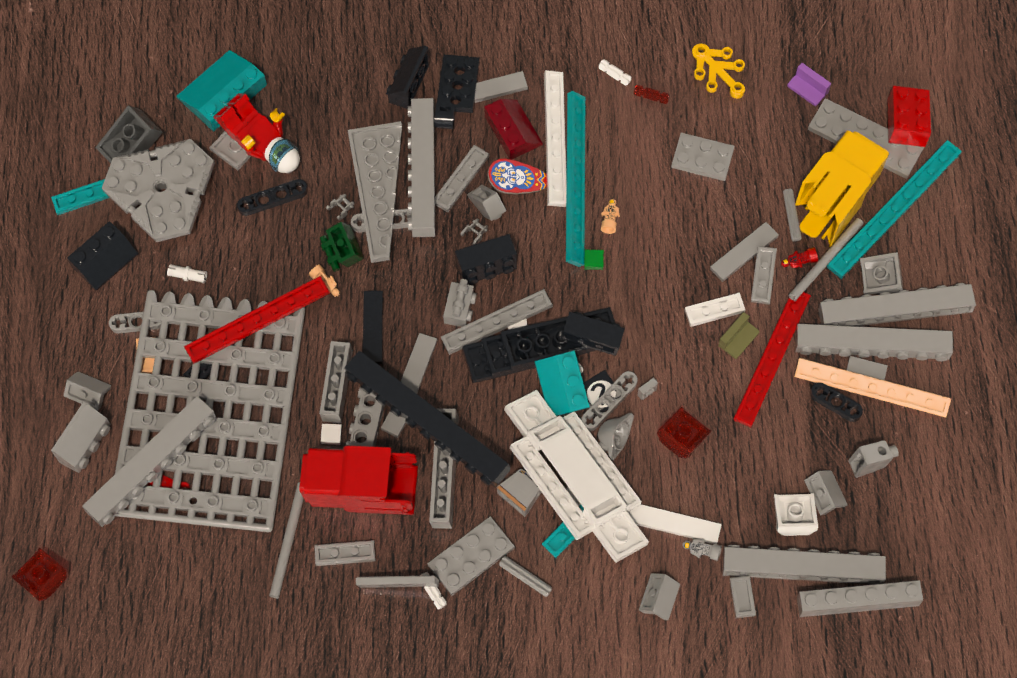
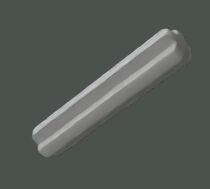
[783,189,802,242]
[499,556,552,597]

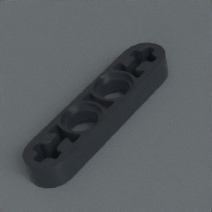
[237,179,308,216]

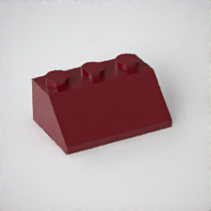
[484,99,543,160]

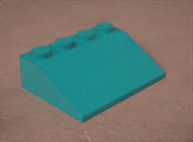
[176,50,267,132]

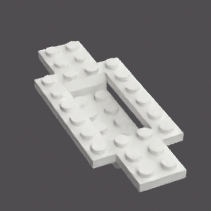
[504,390,649,563]

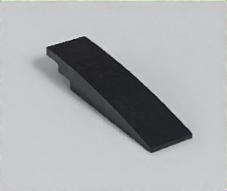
[462,307,616,383]

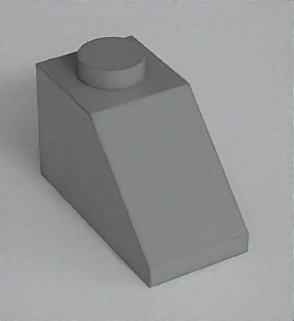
[467,185,507,221]

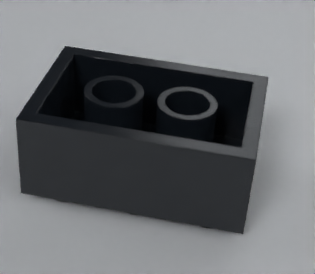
[455,234,517,285]

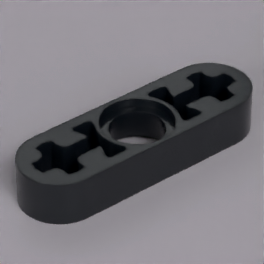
[810,383,863,422]

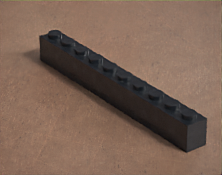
[344,351,510,488]

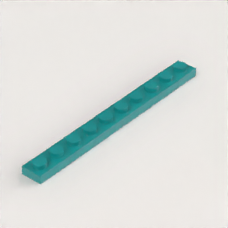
[566,91,585,267]
[827,140,962,279]

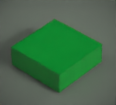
[584,250,604,270]

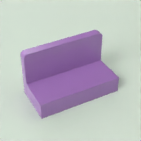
[787,63,831,106]

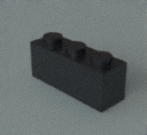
[561,311,625,356]

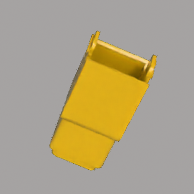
[795,130,889,247]

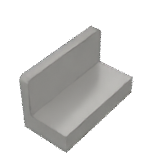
[64,372,111,410]
[804,470,847,515]
[639,573,680,620]

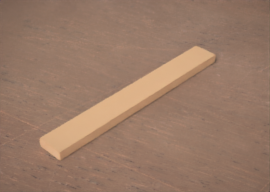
[794,357,951,417]

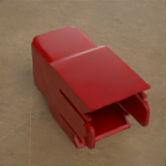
[299,446,418,515]

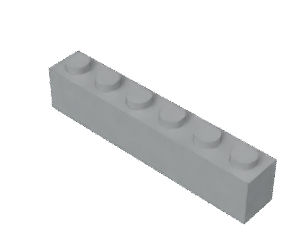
[429,409,459,529]
[797,581,923,617]

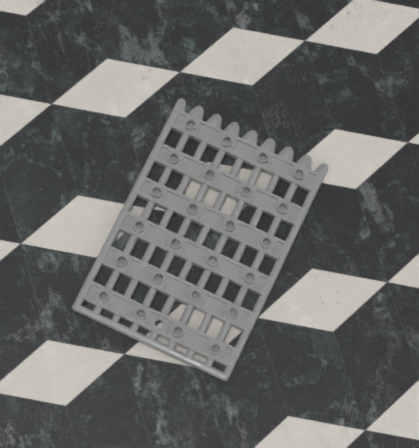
[114,290,305,532]

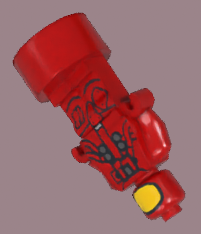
[781,247,818,268]

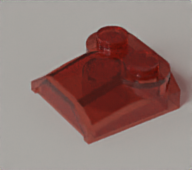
[657,407,711,459]
[11,547,67,601]

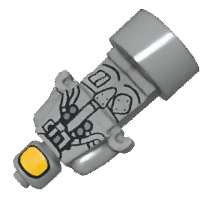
[682,539,722,561]

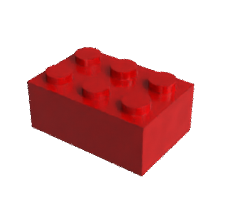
[888,86,931,147]

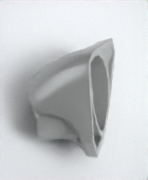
[598,413,634,460]

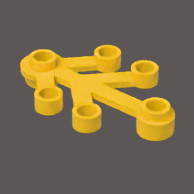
[692,44,745,99]

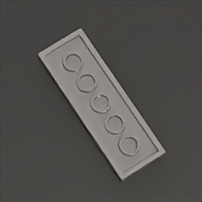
[808,98,924,179]

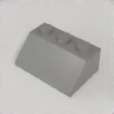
[51,401,111,473]

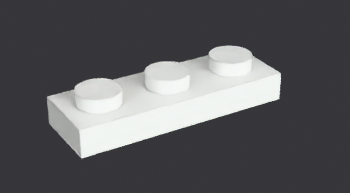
[685,293,745,327]

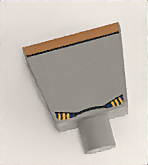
[497,469,541,517]

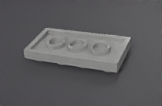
[427,516,515,596]

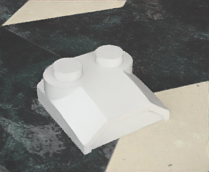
[774,493,818,536]

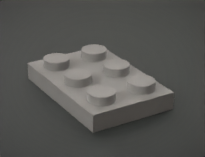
[671,133,735,181]

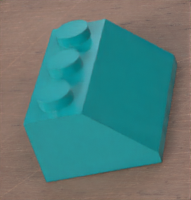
[534,351,590,416]

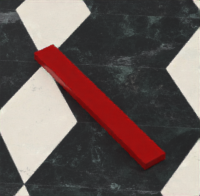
[184,276,330,364]
[733,288,811,428]

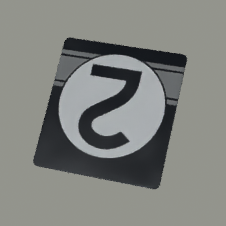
[583,370,621,416]

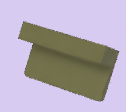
[718,312,760,359]

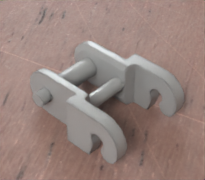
[326,194,354,221]
[461,218,488,245]

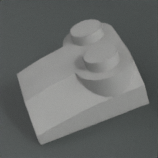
[860,252,903,295]

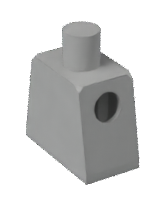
[848,441,899,478]

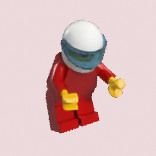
[213,93,300,173]

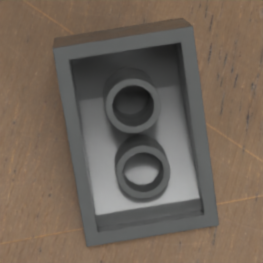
[95,105,163,163]

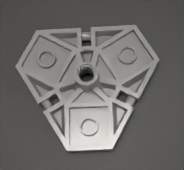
[102,139,215,242]

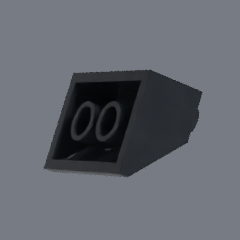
[386,46,430,109]
[67,221,138,291]

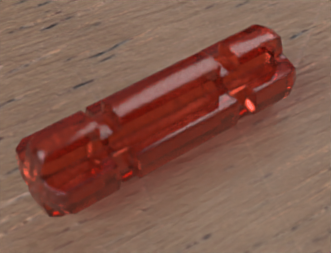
[634,85,670,104]

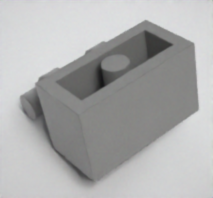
[443,279,477,327]

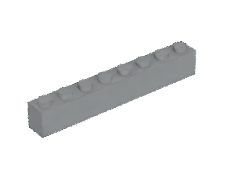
[408,98,435,237]
[818,283,976,326]
[795,324,953,361]
[82,396,216,527]
[722,545,886,585]

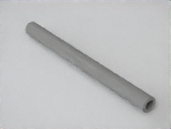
[788,218,864,301]
[269,483,304,599]

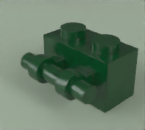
[319,222,364,272]

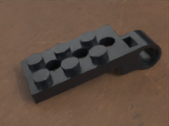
[434,54,480,129]

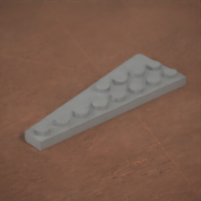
[348,121,402,263]

